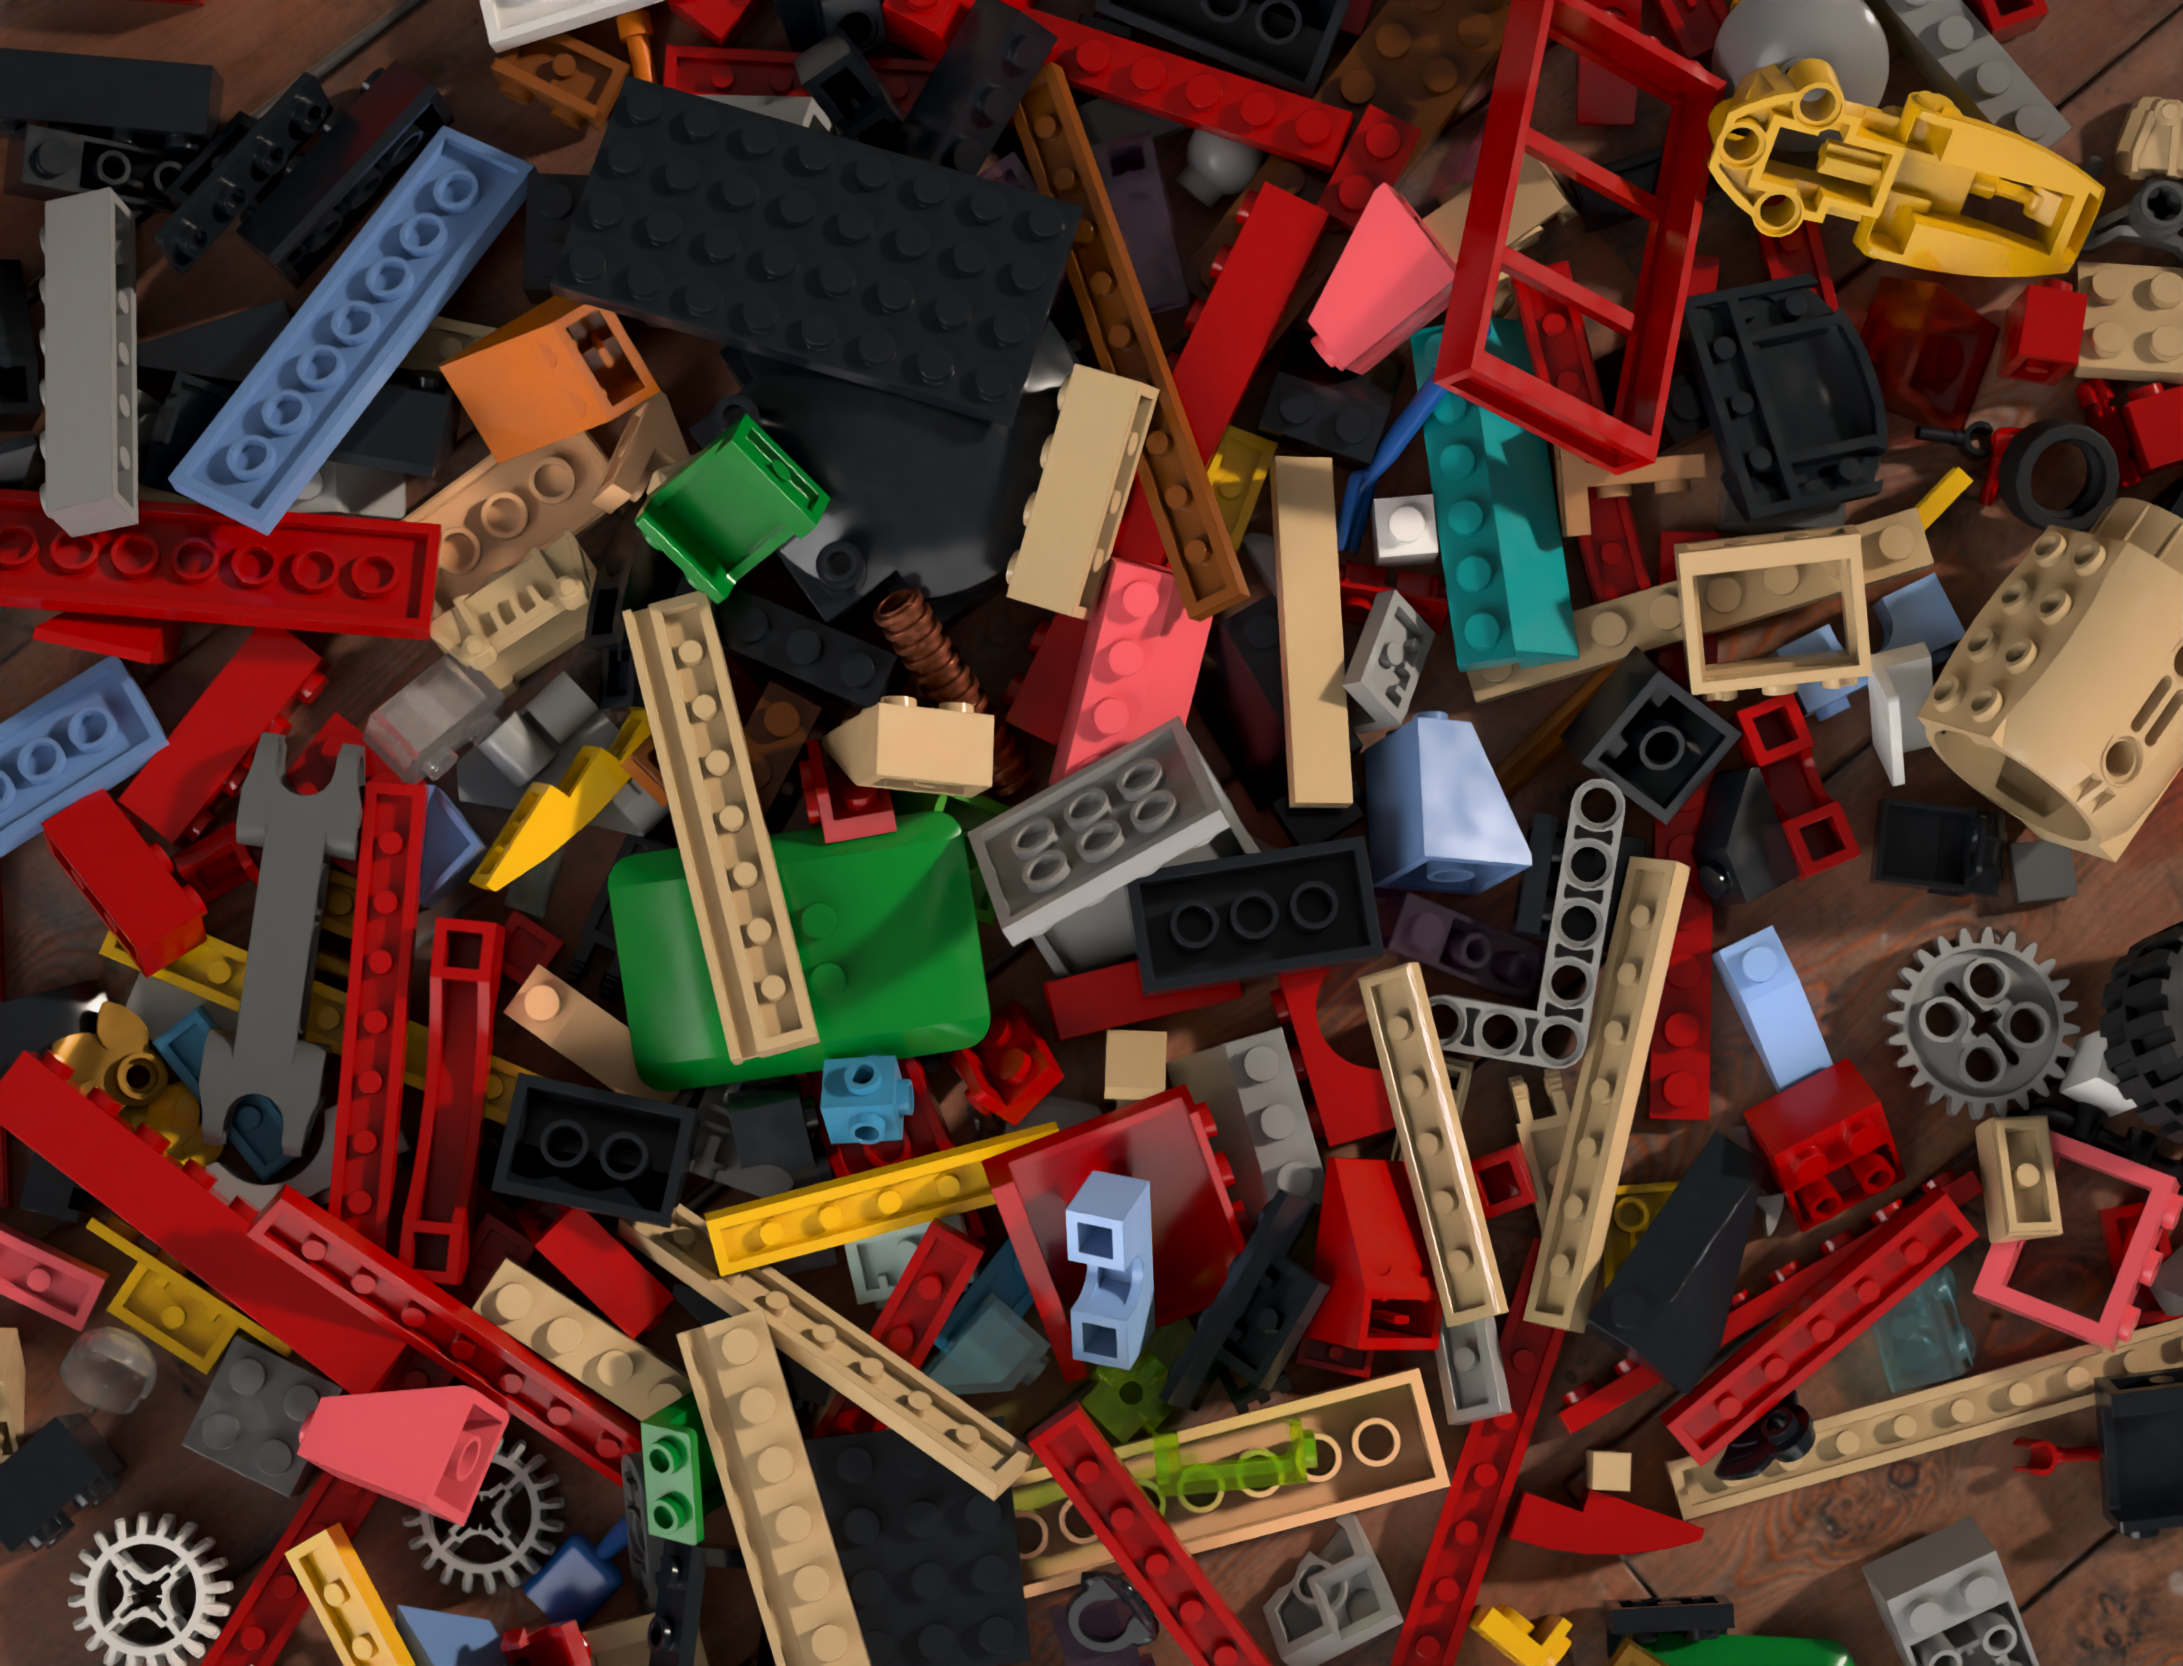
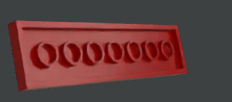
[0,488,442,641]

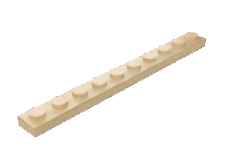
[1664,1317,2183,1521]

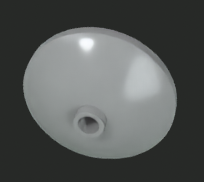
[1712,0,1889,152]

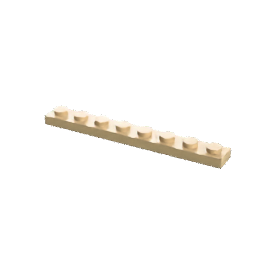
[1466,507,1934,705]
[1523,856,1691,1334]
[616,1203,1034,1501]

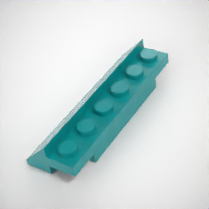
[1410,317,1580,672]

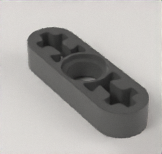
[621,1450,669,1614]

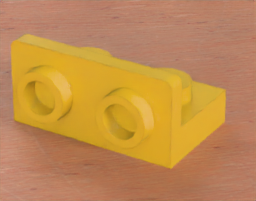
[1468,1603,1573,1666]

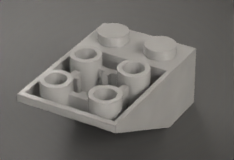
[1861,1516,2039,1666]

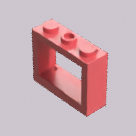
[1972,1130,2183,1353]

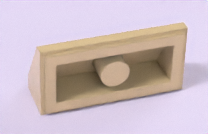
[1975,1116,2063,1243]

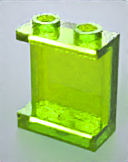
[1152,1417,1318,1497]

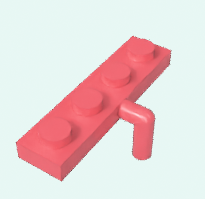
[0,1222,110,1332]

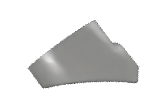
[456,670,670,837]

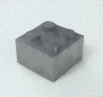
[181,1335,351,1498]

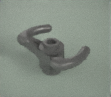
[2080,156,2183,264]

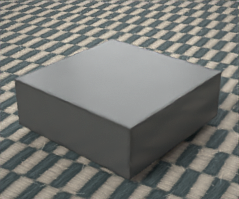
[2007,840,2078,904]

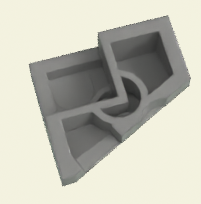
[1262,1512,1404,1666]

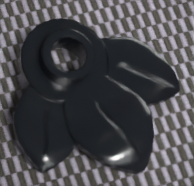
[1714,1389,1816,1481]

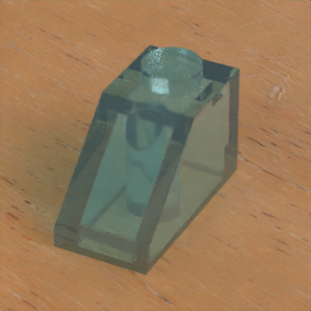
[922,1292,1052,1395]

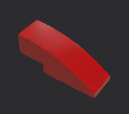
[1042,960,1243,1042]
[1505,1487,1705,1554]

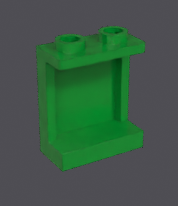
[634,414,831,604]
[640,1391,726,1546]

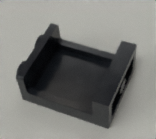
[2094,1367,2183,1539]

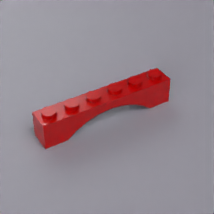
[398,917,506,1285]

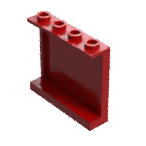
[981,1083,1254,1384]

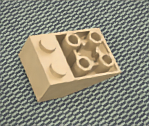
[821,696,995,798]

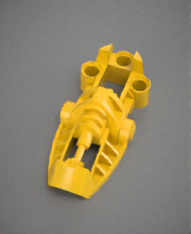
[1707,58,2105,277]

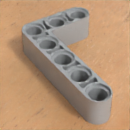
[1428,779,1625,1069]

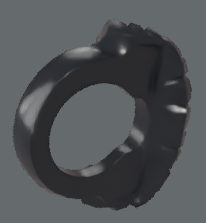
[1066,1570,1160,1652]

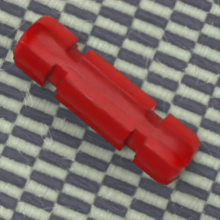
[2076,378,2142,491]

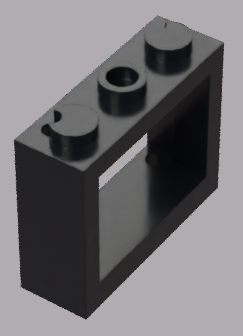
[647,1540,776,1666]

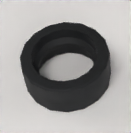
[1998,418,2120,531]

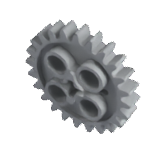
[1882,927,2080,1120]

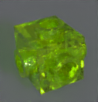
[1080,1350,1174,1445]

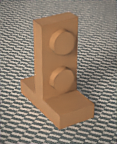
[1553,444,1706,537]

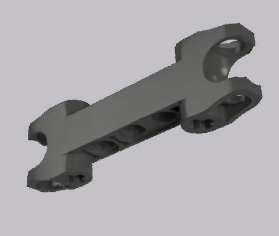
[198,732,366,1157]

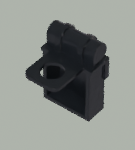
[1869,798,2007,898]

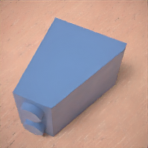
[1364,711,1532,896]

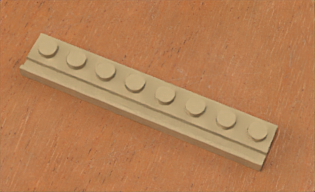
[622,591,820,1066]
[676,1308,871,1666]

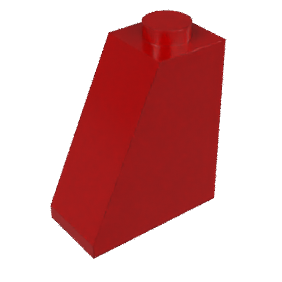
[513,1199,675,1340]

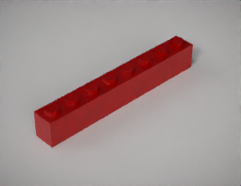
[0,1049,412,1394]

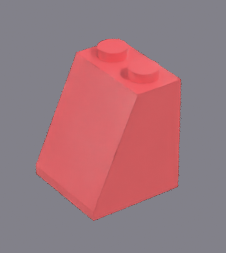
[1308,182,1457,375]
[297,1385,512,1527]

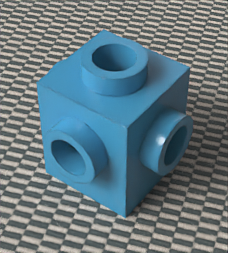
[820,1055,914,1144]

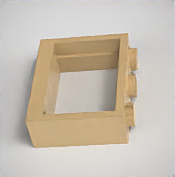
[1674,524,1872,702]

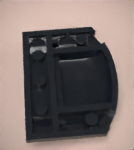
[1680,273,1888,523]

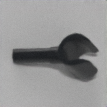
[1914,421,1994,461]

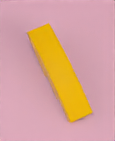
[469,710,651,892]

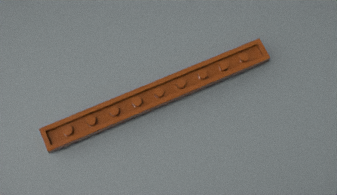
[1012,62,1251,622]

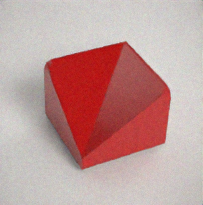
[1470,1142,1539,1220]

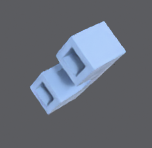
[1768,572,1965,722]
[1066,1170,1155,1371]

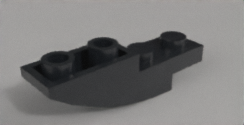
[583,482,684,713]

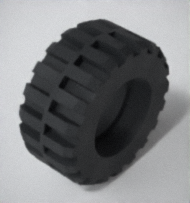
[2099,921,2183,1144]

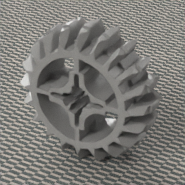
[402,1432,566,1594]

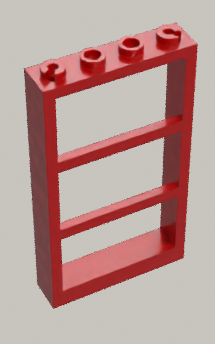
[1433,0,1727,476]

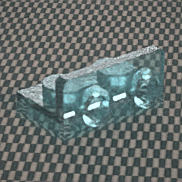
[1871,1265,1976,1394]

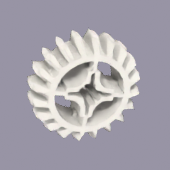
[68,1512,233,1666]

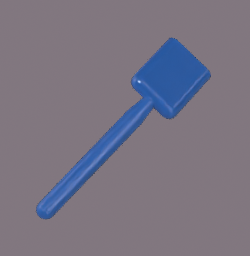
[1336,324,1491,554]
[523,1515,628,1630]

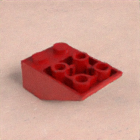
[1304,1157,1443,1350]

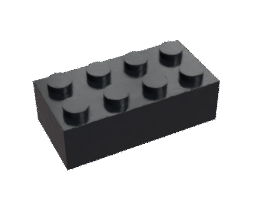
[1124,836,1384,998]

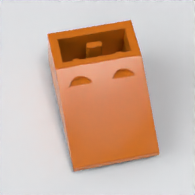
[438,295,661,464]

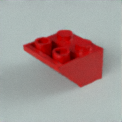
[1743,1057,1906,1233]

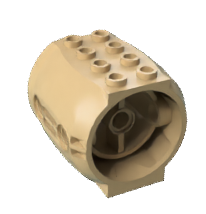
[1916,497,2183,863]

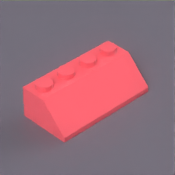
[1049,555,1213,786]

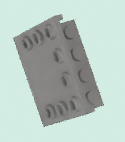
[967,716,1260,979]

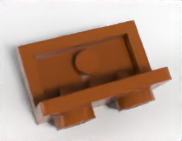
[490,33,631,132]

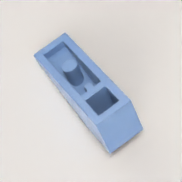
[1712,925,1833,1094]

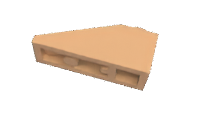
[504,964,684,1104]

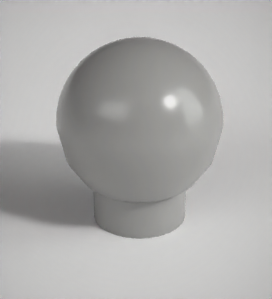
[1175,129,1267,210]

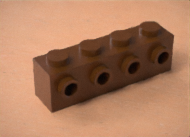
[743,681,829,834]

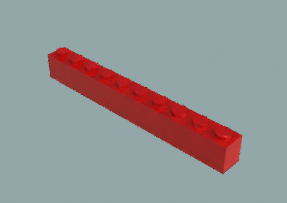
[1001,181,1332,747]

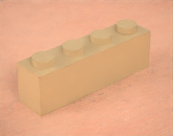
[1006,363,1160,621]
[471,1252,693,1421]

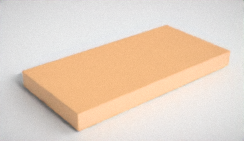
[401,430,629,619]

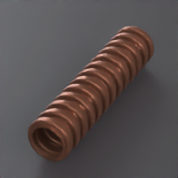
[873,587,1035,797]

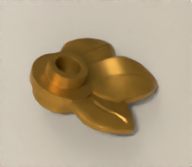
[51,1001,168,1108]

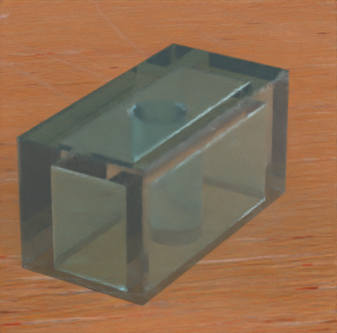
[504,846,568,920]

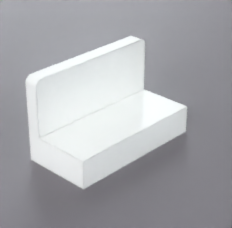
[1868,642,1933,787]

